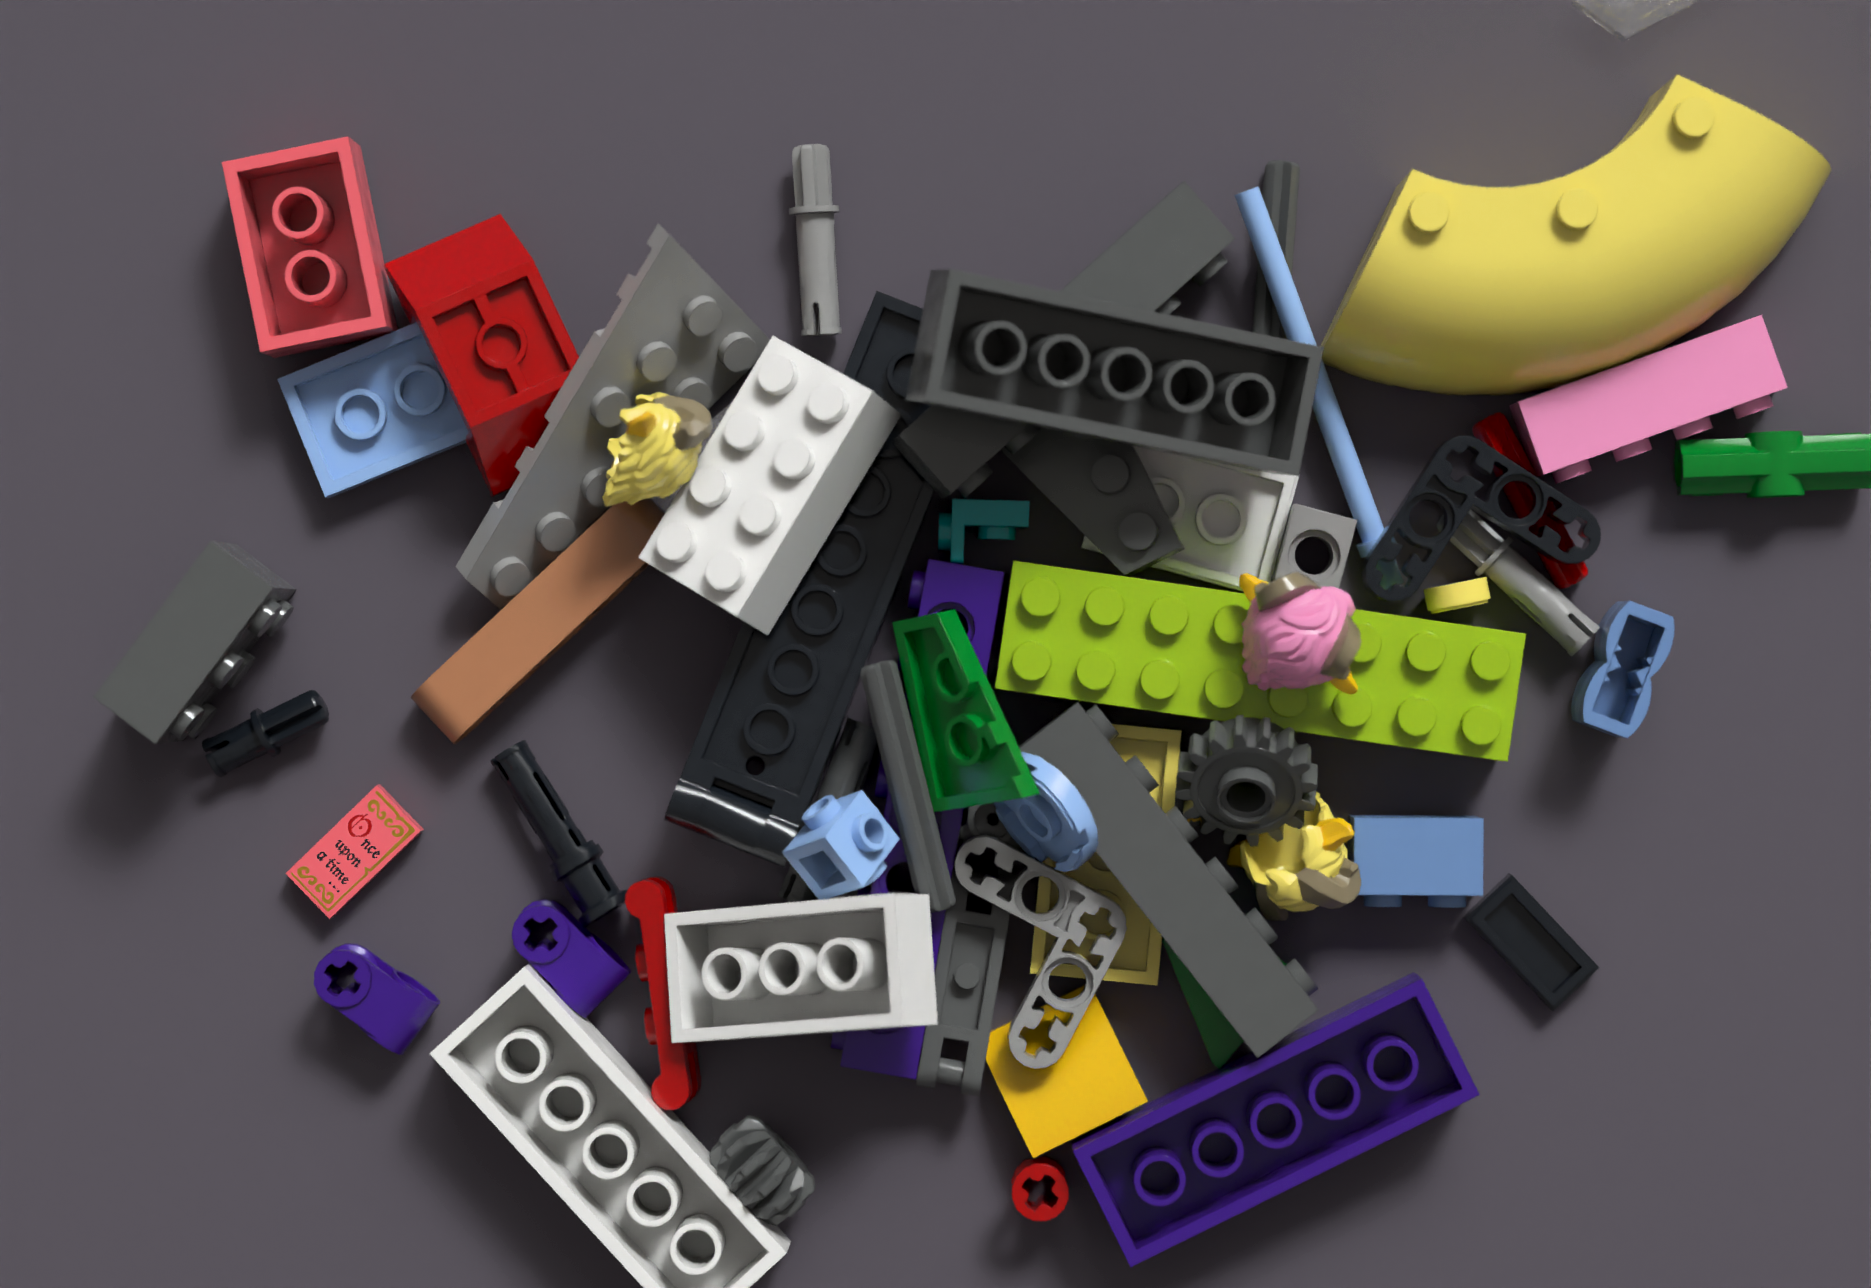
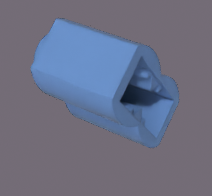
[1571,601,1674,738]

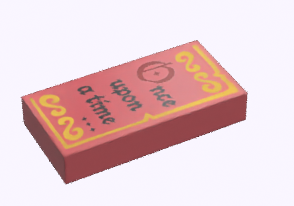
[286,784,424,919]

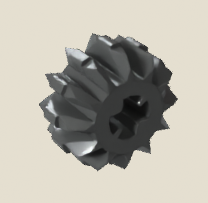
[709,1115,816,1226]

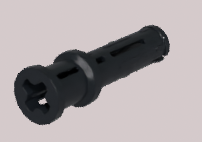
[490,740,627,928]

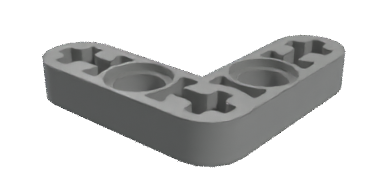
[954,835,1127,1069]

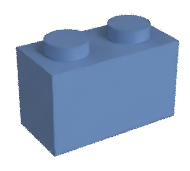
[1348,815,1484,908]

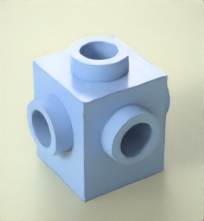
[782,790,900,900]

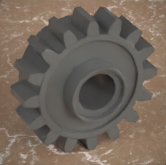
[1175,715,1318,847]

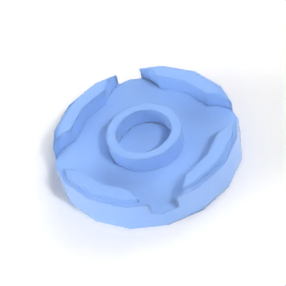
[994,752,1098,872]

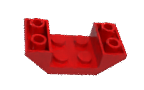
[383,214,579,497]

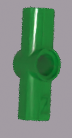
[1673,431,1871,498]

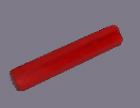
[1472,412,1588,589]

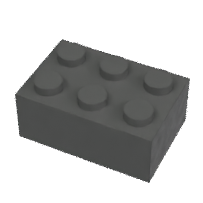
[94,541,297,744]

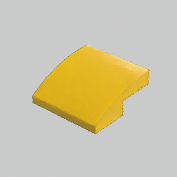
[986,984,1148,1158]

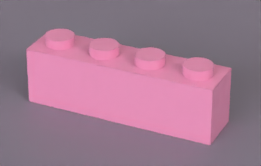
[1509,315,1788,484]

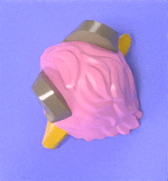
[1239,572,1361,695]

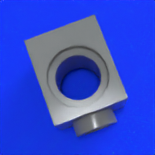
[1271,503,1357,589]

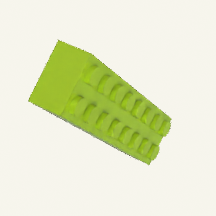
[995,561,1526,762]

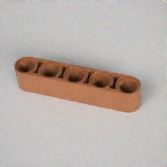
[411,498,665,745]

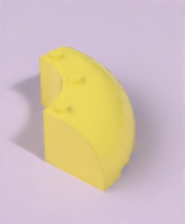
[1320,74,1831,395]

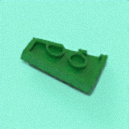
[892,610,1040,812]

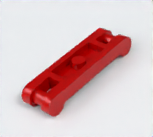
[625,876,701,1110]

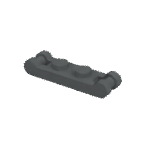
[916,860,1018,1097]

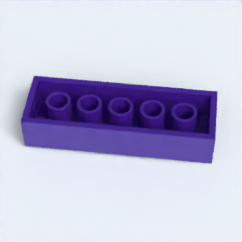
[1071,972,1480,1267]

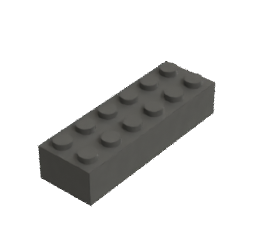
[906,269,1324,476]

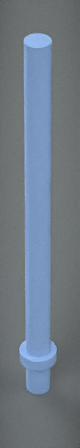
[1234,186,1404,590]

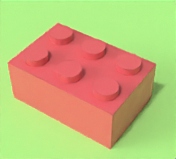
[222,136,398,358]

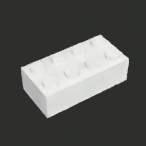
[638,336,902,636]
[664,893,938,1043]

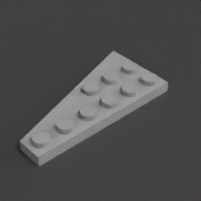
[455,224,770,610]

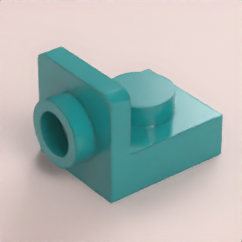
[938,499,1030,565]

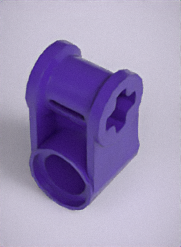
[512,899,631,1018]
[314,943,440,1055]

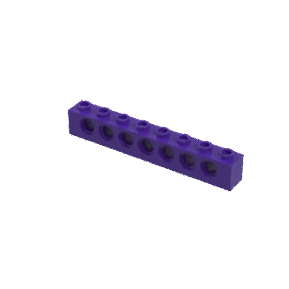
[831,559,1004,1080]

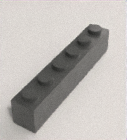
[891,181,1235,499]
[1019,701,1319,1058]

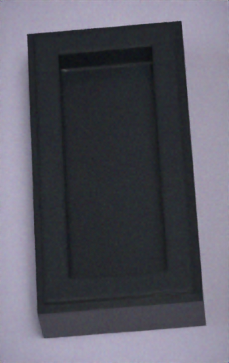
[1463,874,1599,1011]

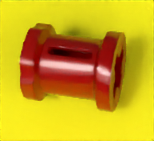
[1012,1156,1069,1221]

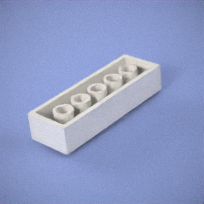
[430,963,791,1288]

